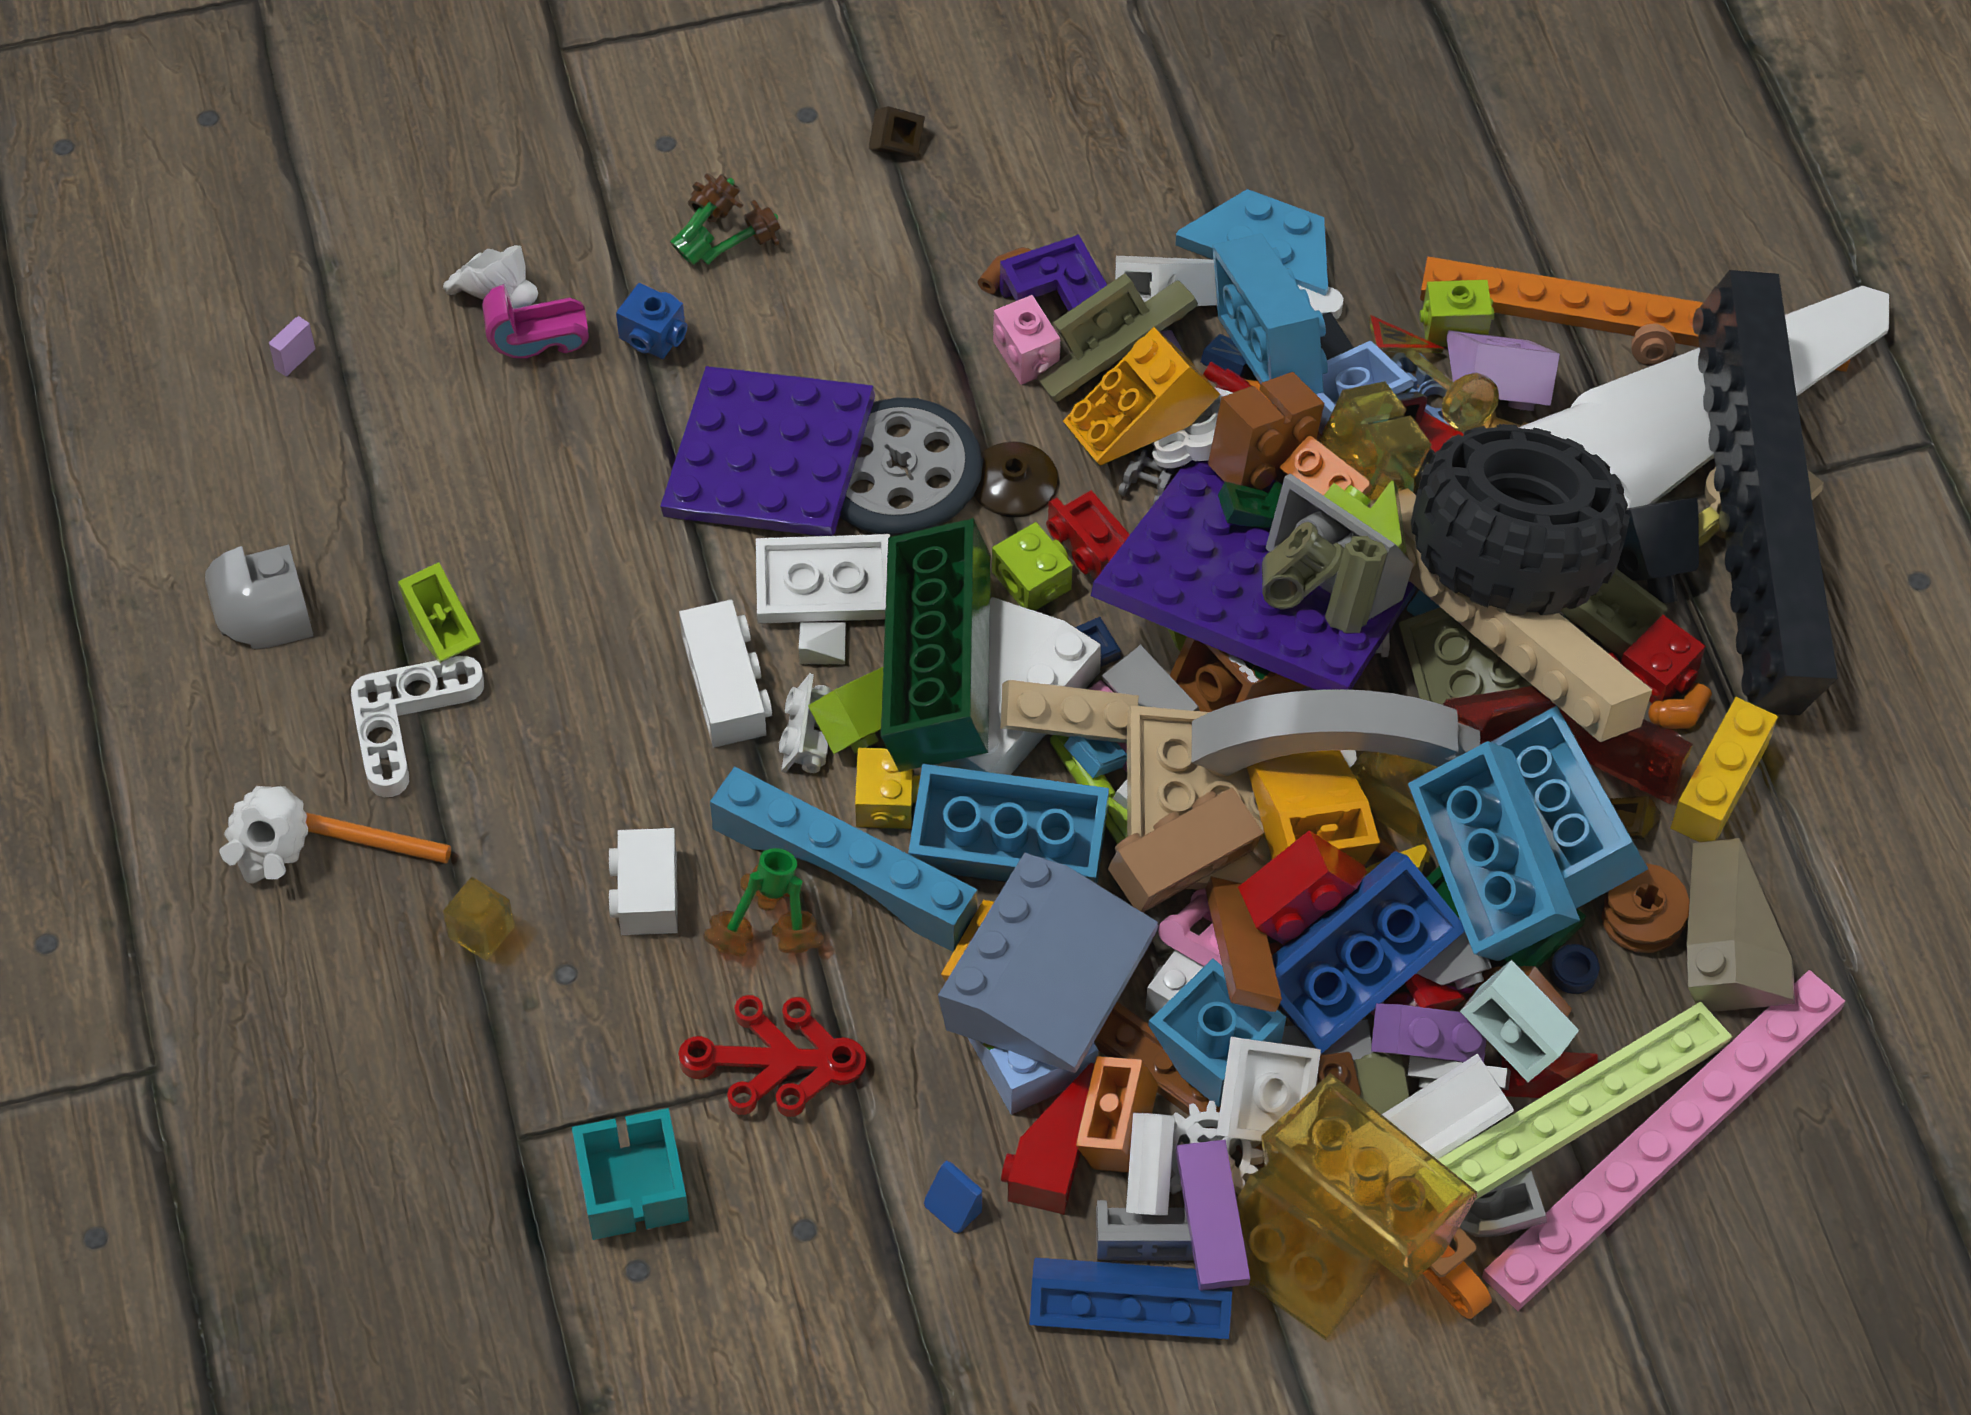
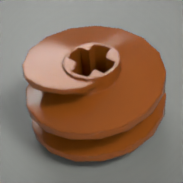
[1602,863,1690,953]

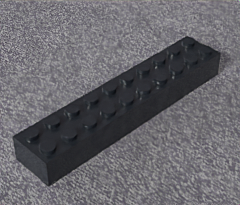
[1693,270,1838,716]

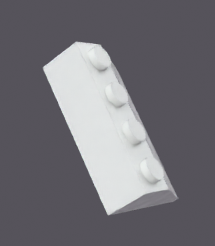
[938,597,1101,775]

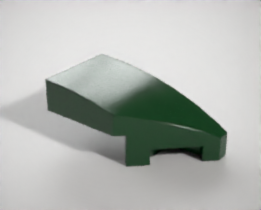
[1218,481,1282,528]

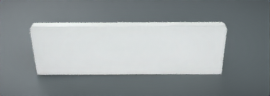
[1312,1054,1514,1216]

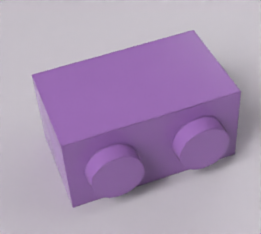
[1371,1003,1486,1063]

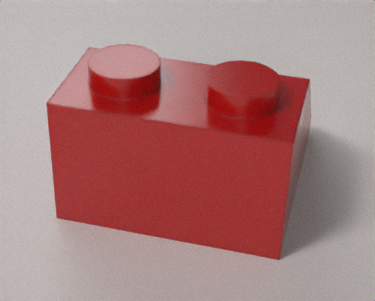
[1238,830,1367,945]

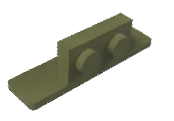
[1037,273,1198,402]

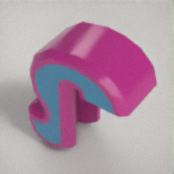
[482,283,589,358]

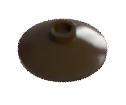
[974,441,1058,517]

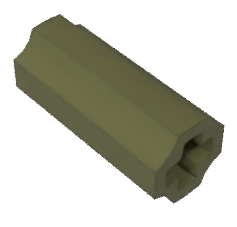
[1325,536,1387,634]

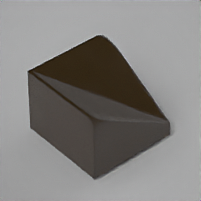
[869,106,925,158]

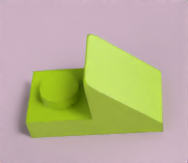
[1324,480,1407,553]

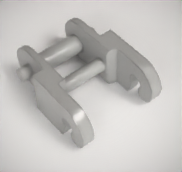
[1118,449,1176,504]

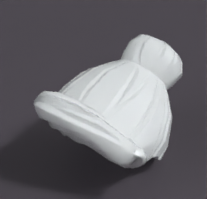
[443,245,538,309]

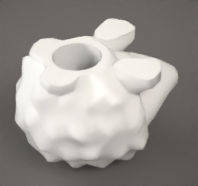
[219,786,308,884]

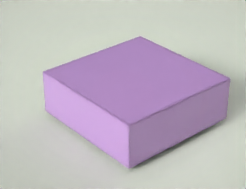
[269,316,315,377]

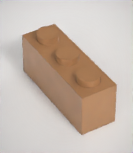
[1108,787,1264,912]

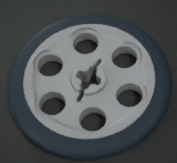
[840,397,983,536]

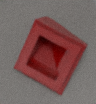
[1404,974,1465,1011]

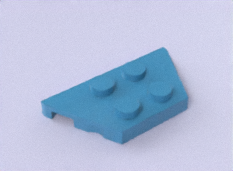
[1176,189,1328,296]

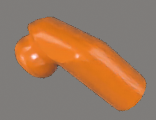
[1648,683,1712,729]

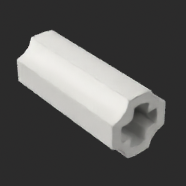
[1126,1113,1175,1215]

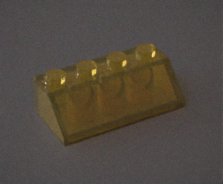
[1261,1073,1477,1286]

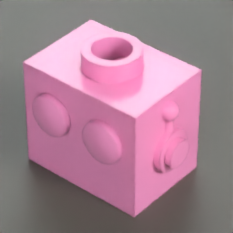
[993,295,1060,385]

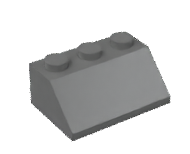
[1266,474,1413,620]

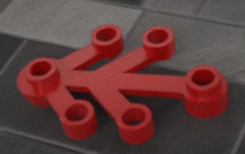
[678,995,866,1117]

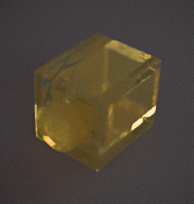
[443,876,515,961]

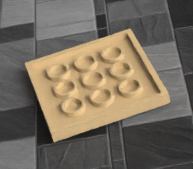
[1127,705,1272,890]

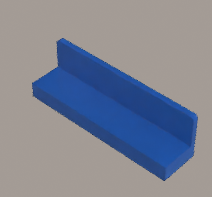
[1029,1258,1232,1339]

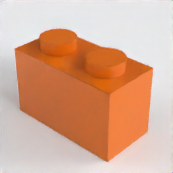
[1076,1056,1159,1173]

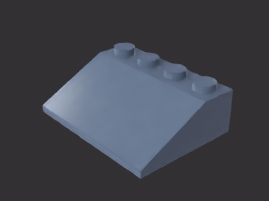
[938,853,1159,1073]

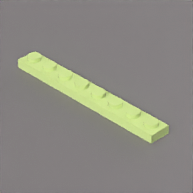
[1414,1002,1732,1218]

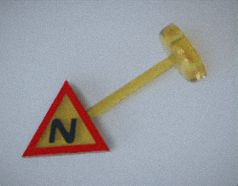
[1369,315,1499,432]

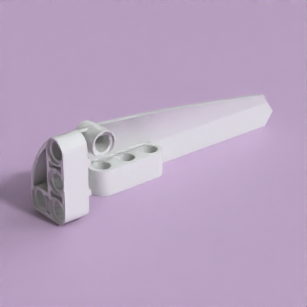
[1518,286,1889,508]

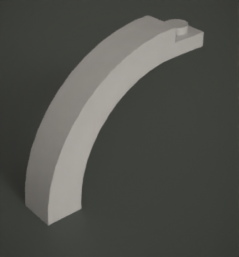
[1191,689,1480,776]

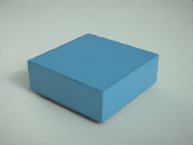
[1064,736,1127,778]

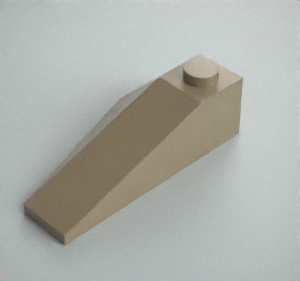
[1687,838,1795,1012]

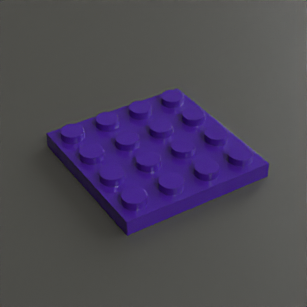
[660,366,875,536]

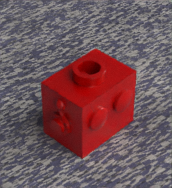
[1621,615,1706,704]

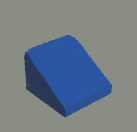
[924,1160,982,1234]

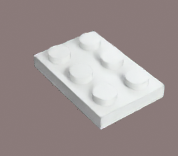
[756,534,890,623]

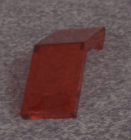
[1443,686,1693,804]

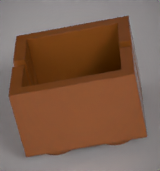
[1208,372,1325,489]

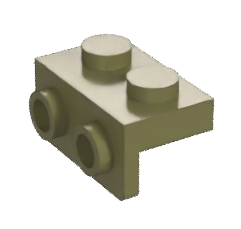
[1561,569,1667,657]

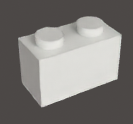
[609,828,678,935]

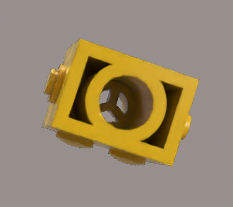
[855,748,921,829]

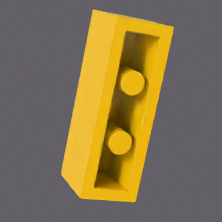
[1670,697,1778,842]

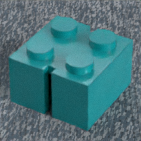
[572,1108,690,1240]

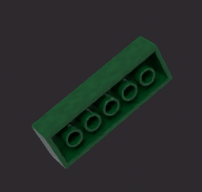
[881,518,991,772]

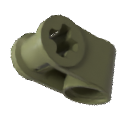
[1262,522,1344,609]

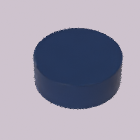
[1550,944,1600,994]

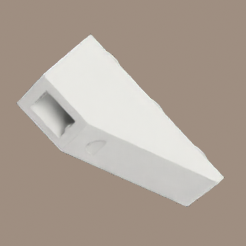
[1115,256,1217,306]

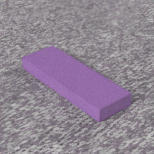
[1176,1139,1250,1291]

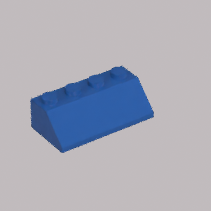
[1272,851,1465,1054]

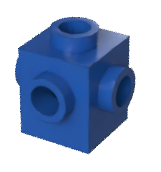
[616,283,687,359]

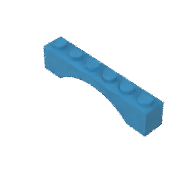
[710,766,978,952]

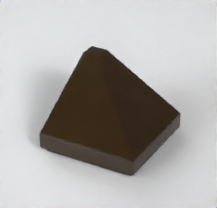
[1609,796,1661,839]

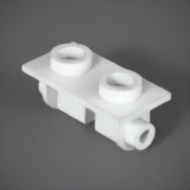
[779,673,831,773]

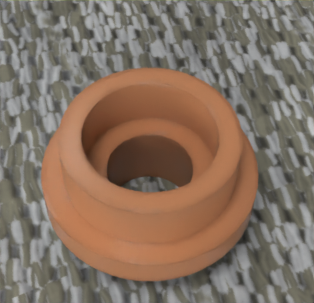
[1631,324,1675,365]

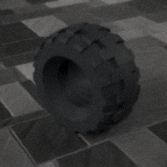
[1411,424,1630,615]

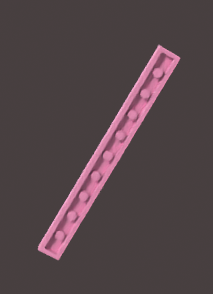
[1482,970,1845,1311]

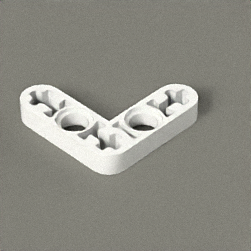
[351,656,484,797]

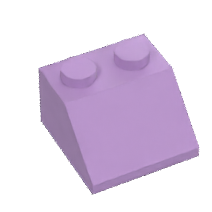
[1447,330,1560,411]

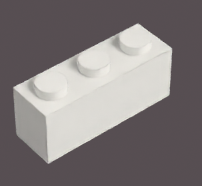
[679,599,772,748]

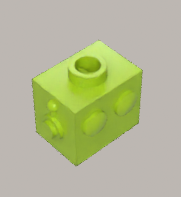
[1419,280,1494,347]
[992,522,1073,611]

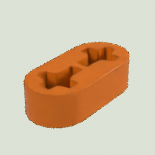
[1410,1234,1492,1319]

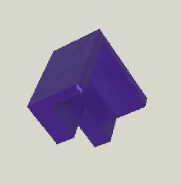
[1000,234,1107,311]

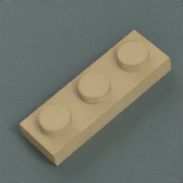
[1000,680,1139,744]

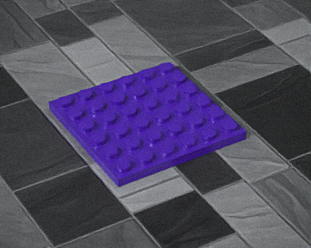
[1091,460,1417,690]

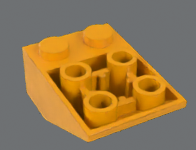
[1063,327,1221,465]
[1247,750,1380,865]

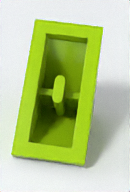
[398,562,481,663]

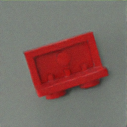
[1046,490,1130,580]

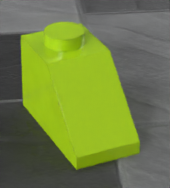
[808,667,883,754]

